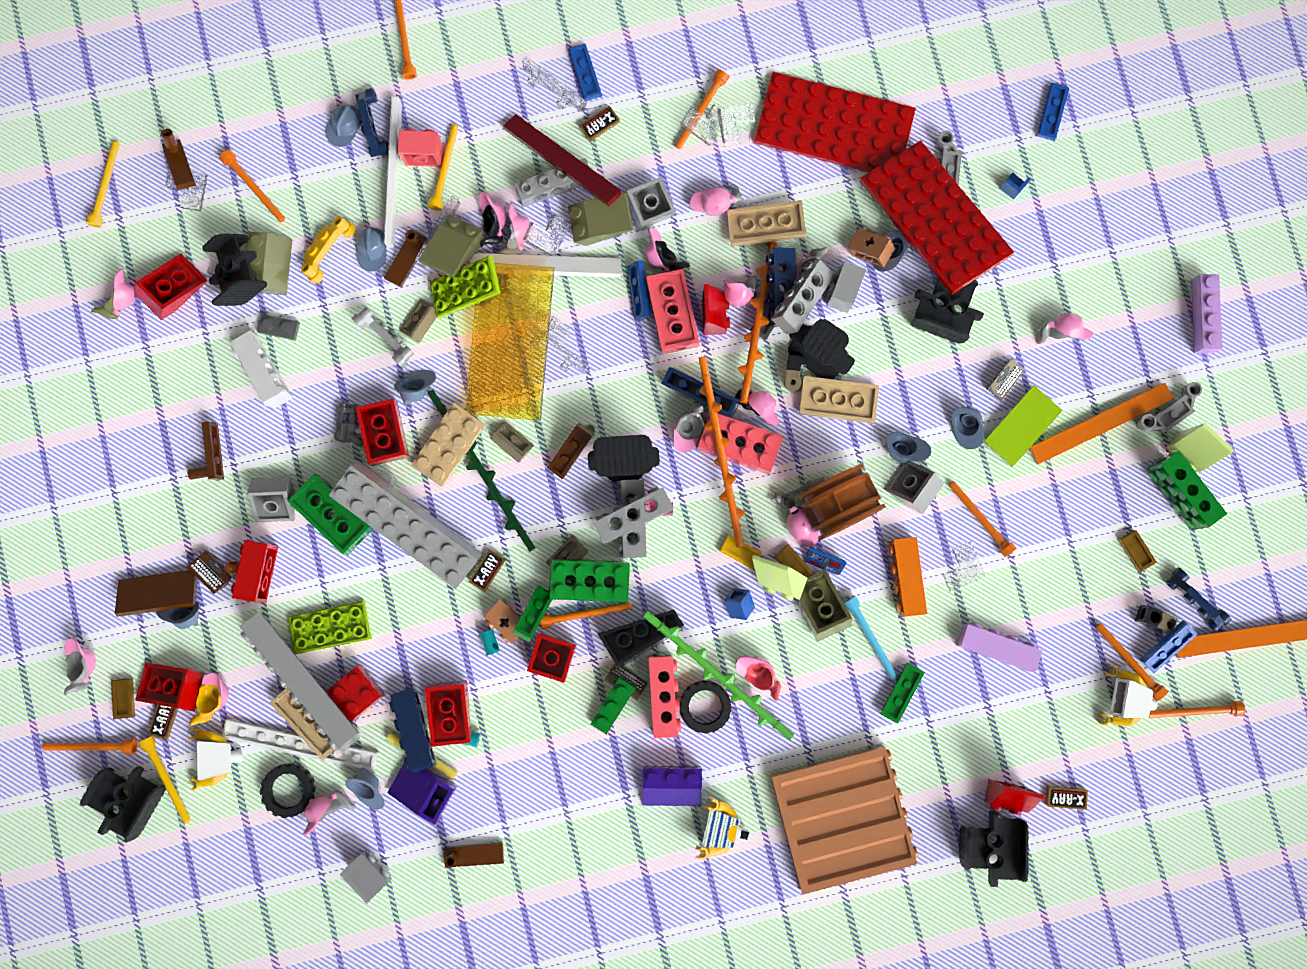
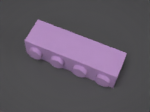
[1191,274,1223,354]
[957,622,1043,673]

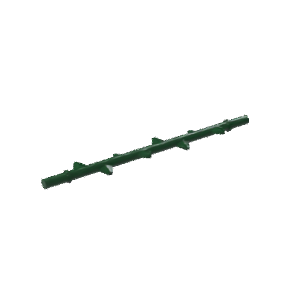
[427,389,536,552]

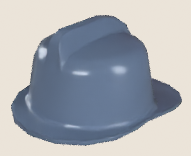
[326,105,362,147]
[356,227,387,272]
[872,230,908,272]
[394,370,436,405]
[951,405,984,450]
[886,432,931,463]
[156,602,199,629]
[345,768,385,810]

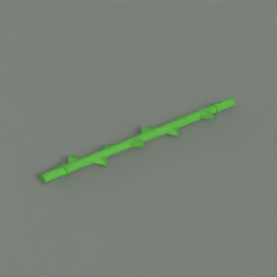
[643,610,794,740]

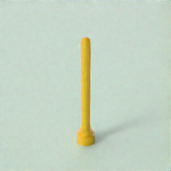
[427,124,458,211]
[85,141,120,228]
[138,736,191,824]

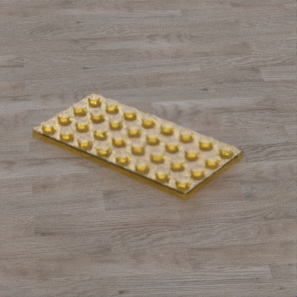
[466,263,555,421]

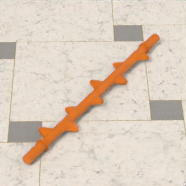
[738,241,777,404]
[698,356,745,547]

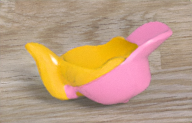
[190,672,229,726]

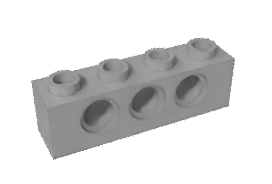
[515,158,589,208]
[771,259,835,335]
[617,479,647,558]
[593,486,674,545]

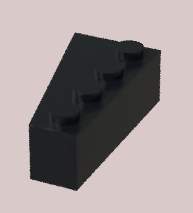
[597,609,685,668]

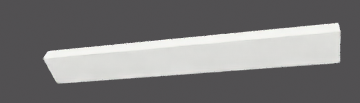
[384,96,402,248]
[469,253,621,278]
[222,719,379,772]

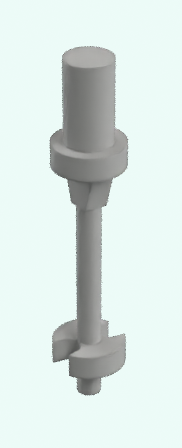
[771,477,825,503]

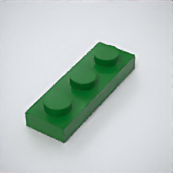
[512,585,552,642]
[880,662,925,724]
[590,675,637,735]

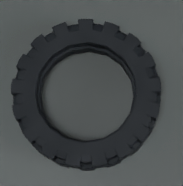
[679,680,732,734]
[260,763,316,818]

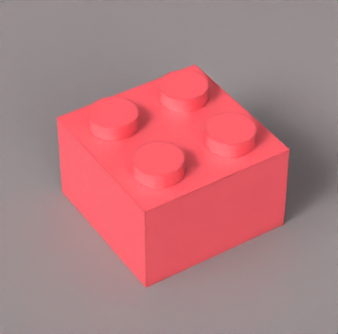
[398,128,443,167]

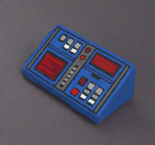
[804,547,847,575]

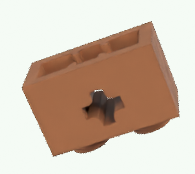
[847,228,895,267]
[484,599,520,643]

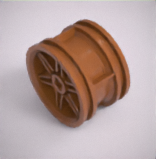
[797,463,886,541]

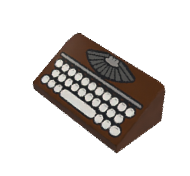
[187,551,232,594]

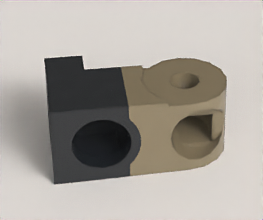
[784,355,808,392]
[1134,605,1178,633]

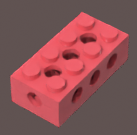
[646,269,700,355]
[697,413,783,475]
[649,655,681,738]

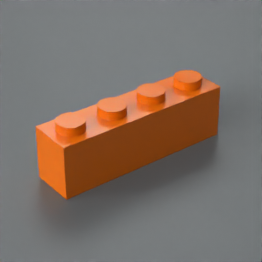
[888,537,928,617]

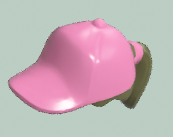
[91,268,135,319]

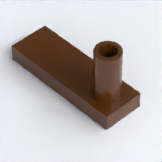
[161,129,196,191]
[384,230,429,289]
[187,421,224,481]
[547,423,595,479]
[444,842,504,868]

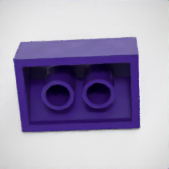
[642,765,702,806]

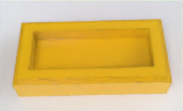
[719,534,762,569]

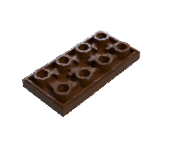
[114,570,197,617]

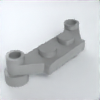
[936,130,962,185]
[351,307,415,368]
[1136,382,1202,434]

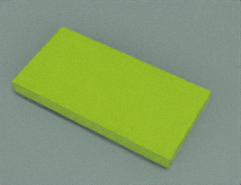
[430,256,501,318]
[983,385,1063,467]
[288,601,372,655]

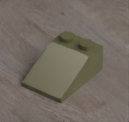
[568,193,633,246]
[419,215,483,278]
[797,569,852,642]

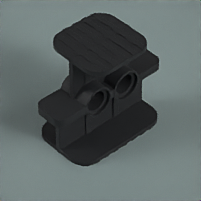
[202,233,267,306]
[910,278,984,344]
[788,319,855,380]
[587,434,660,482]
[80,766,166,843]
[959,810,1029,887]

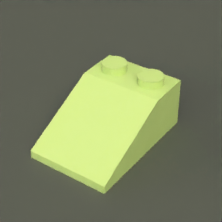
[1166,423,1235,473]
[752,555,807,601]

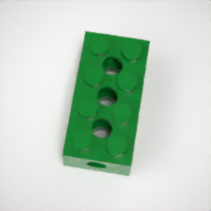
[1146,451,1228,530]
[287,473,374,556]
[549,558,630,602]

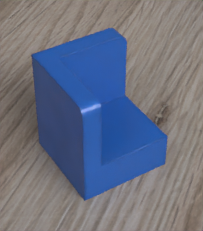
[999,172,1031,200]
[724,588,755,620]

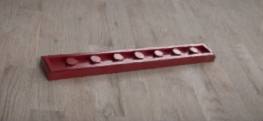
[503,114,622,207]

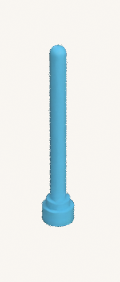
[844,596,898,681]

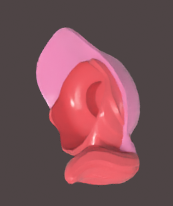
[736,656,781,701]

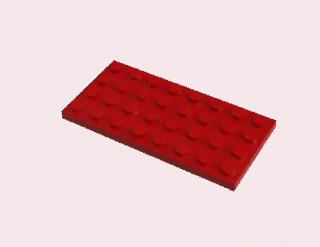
[754,71,916,172]
[859,140,1014,295]

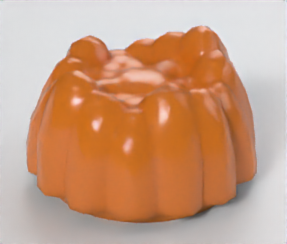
[225,561,240,575]

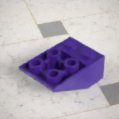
[387,763,458,825]

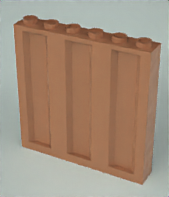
[770,745,919,895]

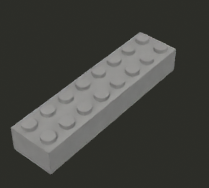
[329,460,483,589]
[239,611,362,752]

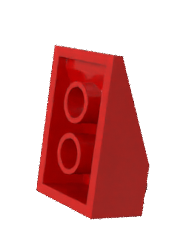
[135,254,207,321]
[702,284,730,335]
[135,662,205,712]
[425,680,471,747]
[984,779,1044,815]

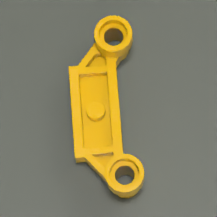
[301,216,356,284]

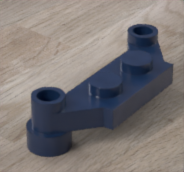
[355,87,389,158]
[1165,567,1232,632]

